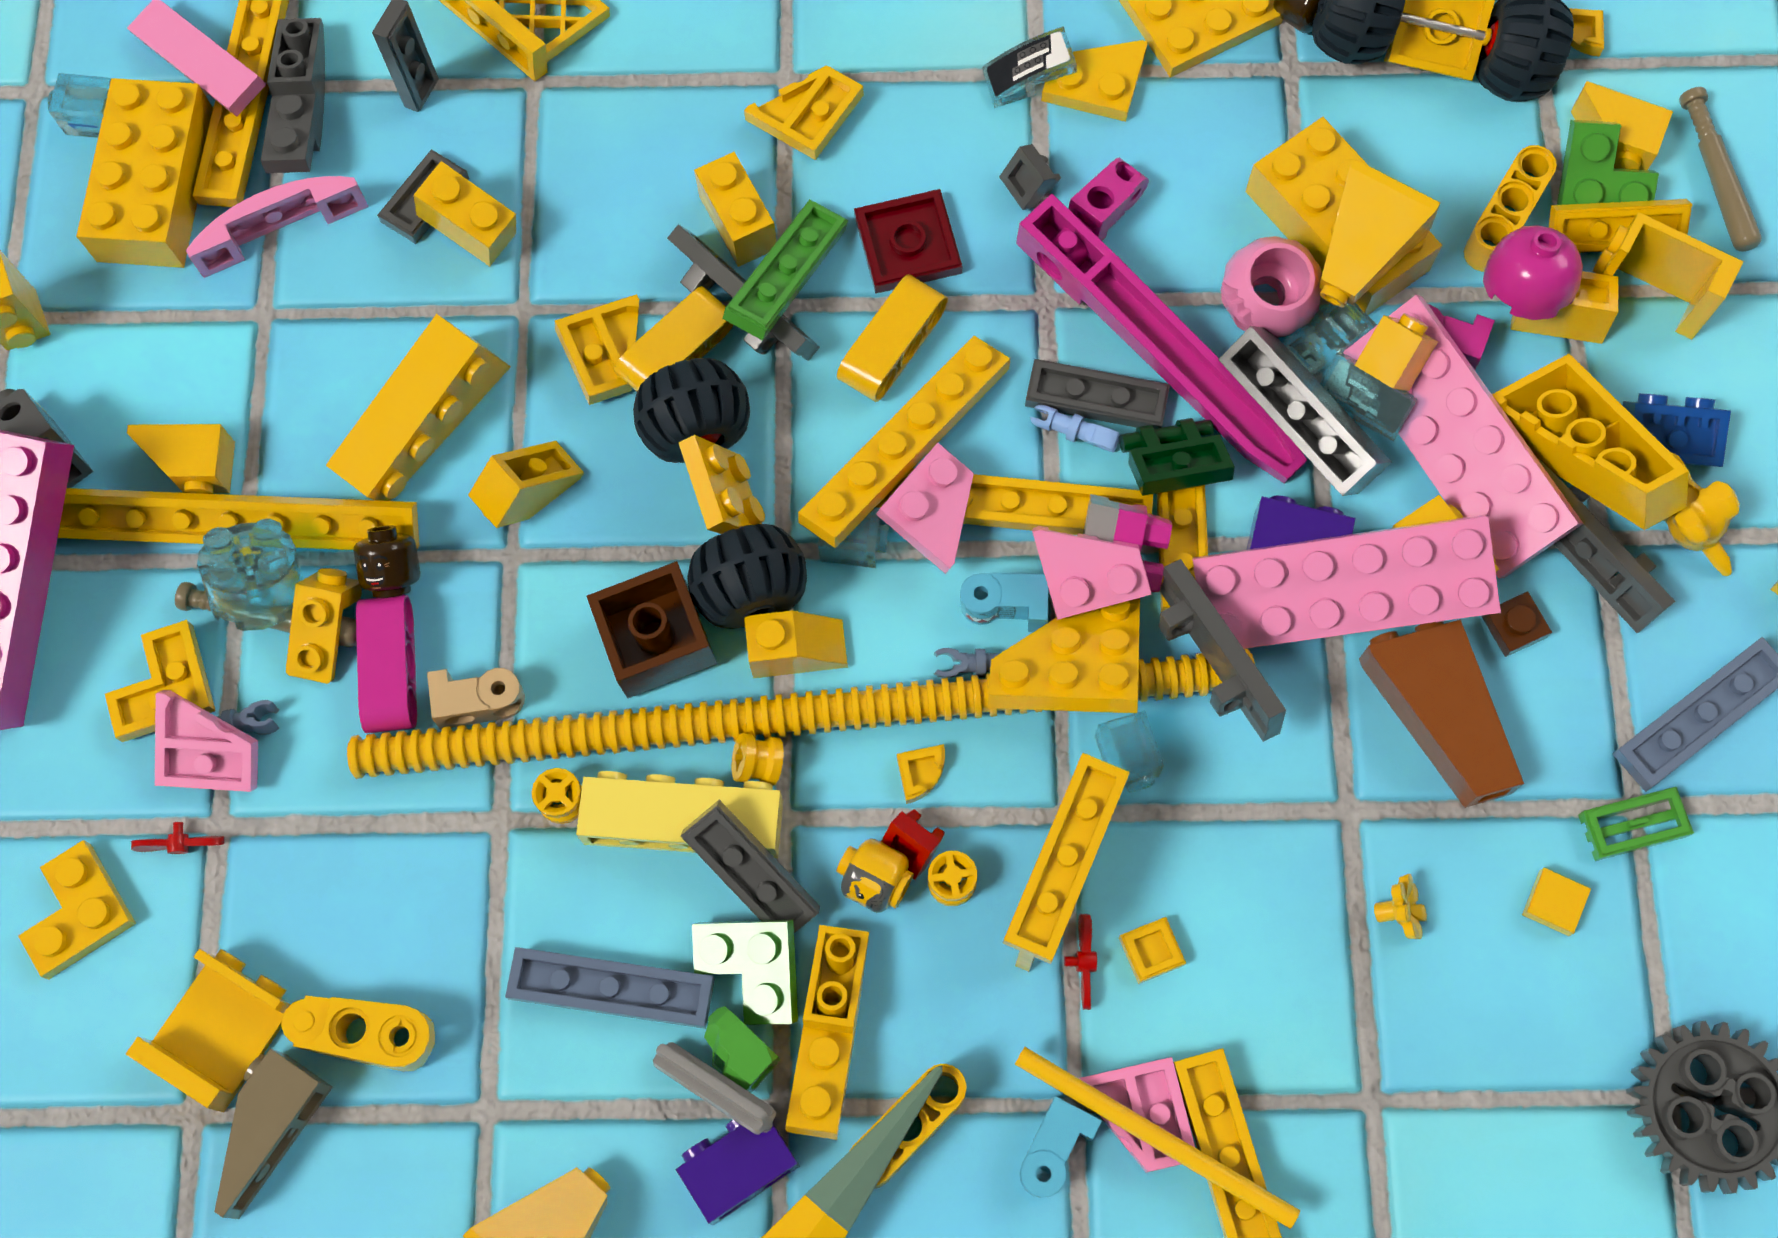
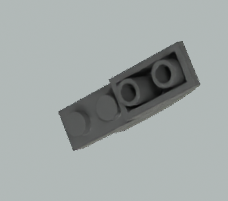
[261,18,325,173]

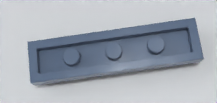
[1612,637,1778,792]
[505,947,715,1029]

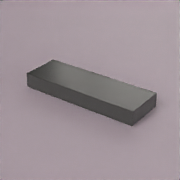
[372,0,439,112]
[1025,359,1170,429]
[681,799,820,933]

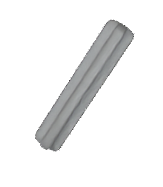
[653,1042,776,1135]

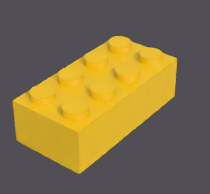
[76,78,213,268]
[1245,117,1442,320]

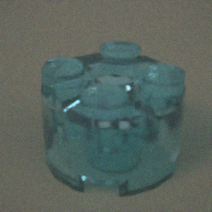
[197,519,303,631]

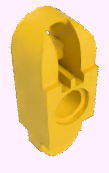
[281,996,435,1072]

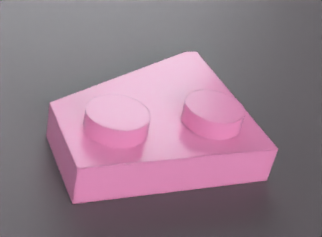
[876,443,974,574]
[154,690,258,792]

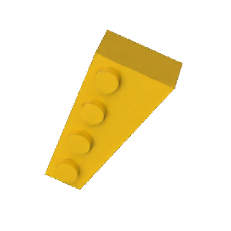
[326,314,511,501]
[1492,354,1689,530]

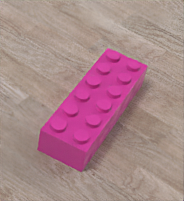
[0,430,74,730]

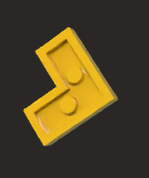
[105,620,216,743]
[18,840,136,980]

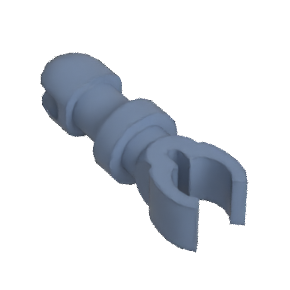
[934,648,1005,678]
[217,700,279,735]

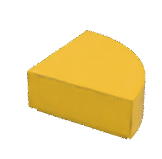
[1569,8,1604,57]
[896,744,945,804]

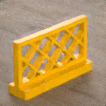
[439,0,610,82]
[1003,752,1130,972]

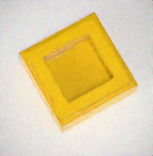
[1522,868,1591,936]
[1119,917,1186,984]

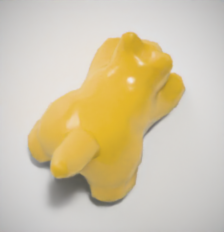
[1664,452,1740,576]

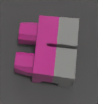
[1083,494,1172,592]

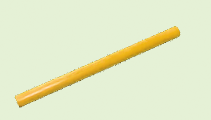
[1015,1047,1300,1229]

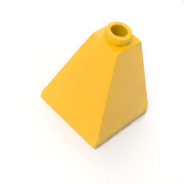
[1319,159,1440,308]
[463,1167,611,1238]

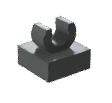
[999,144,1061,210]

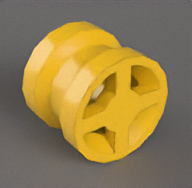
[731,733,784,786]
[531,768,582,824]
[928,851,977,906]

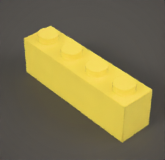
[576,771,783,859]

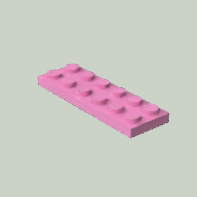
[1342,295,1584,579]
[1192,515,1501,649]

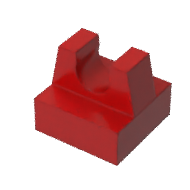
[881,809,945,880]

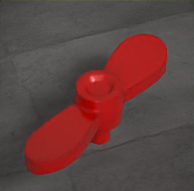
[131,822,225,854]
[1064,914,1097,1010]

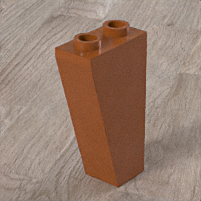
[1359,619,1524,808]

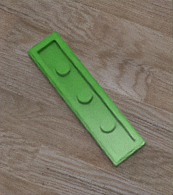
[722,199,848,341]

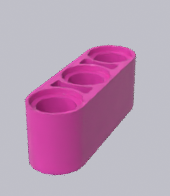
[356,595,417,734]

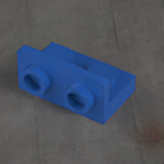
[1623,393,1731,467]

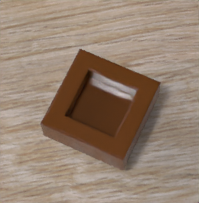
[1481,591,1552,657]

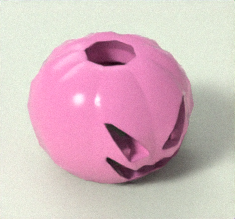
[1220,236,1322,338]

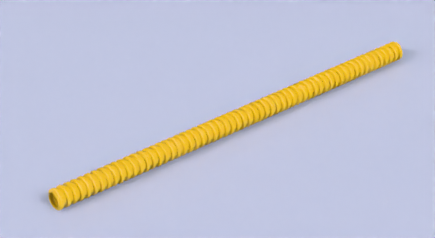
[347,649,1255,779]

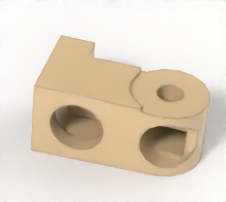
[427,668,525,730]

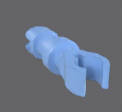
[1030,405,1120,452]

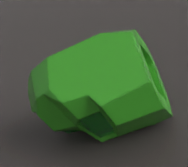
[704,1006,780,1093]

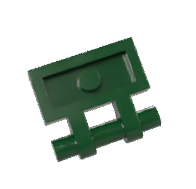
[1119,418,1235,496]

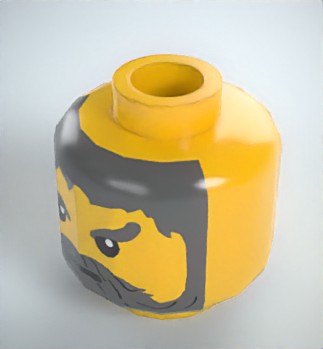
[836,838,914,913]

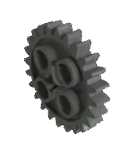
[1626,1021,1778,1194]

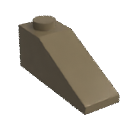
[214,1048,333,1219]

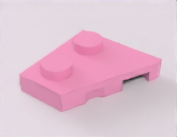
[1032,526,1152,620]
[1079,1057,1195,1173]

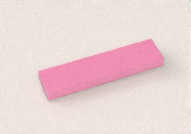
[127,0,266,117]

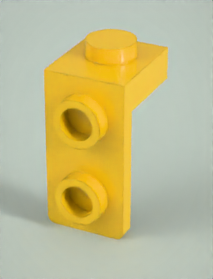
[286,568,362,684]

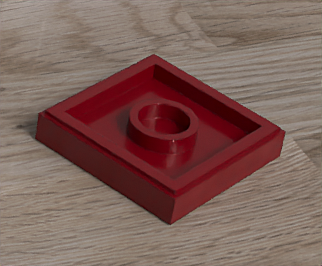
[854,189,963,294]

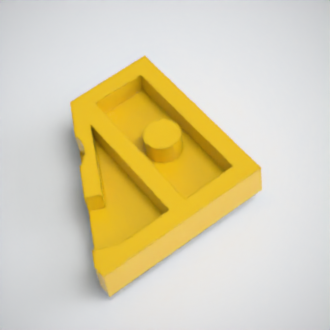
[1041,40,1148,122]
[744,65,864,160]
[555,294,639,405]

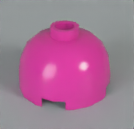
[1483,225,1583,320]

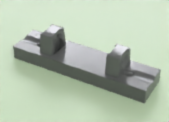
[667,224,820,361]
[1540,460,1675,633]
[1159,559,1286,742]

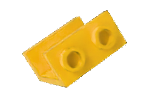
[1592,212,1744,340]
[126,949,291,1112]

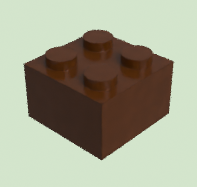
[586,561,717,698]

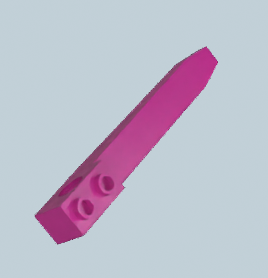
[1016,194,1307,484]

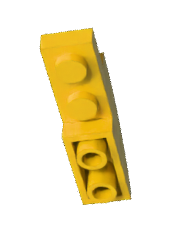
[785,925,869,1140]

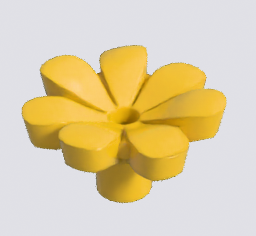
[1374,873,1427,939]

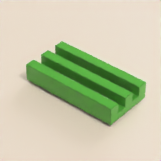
[1578,787,1694,861]

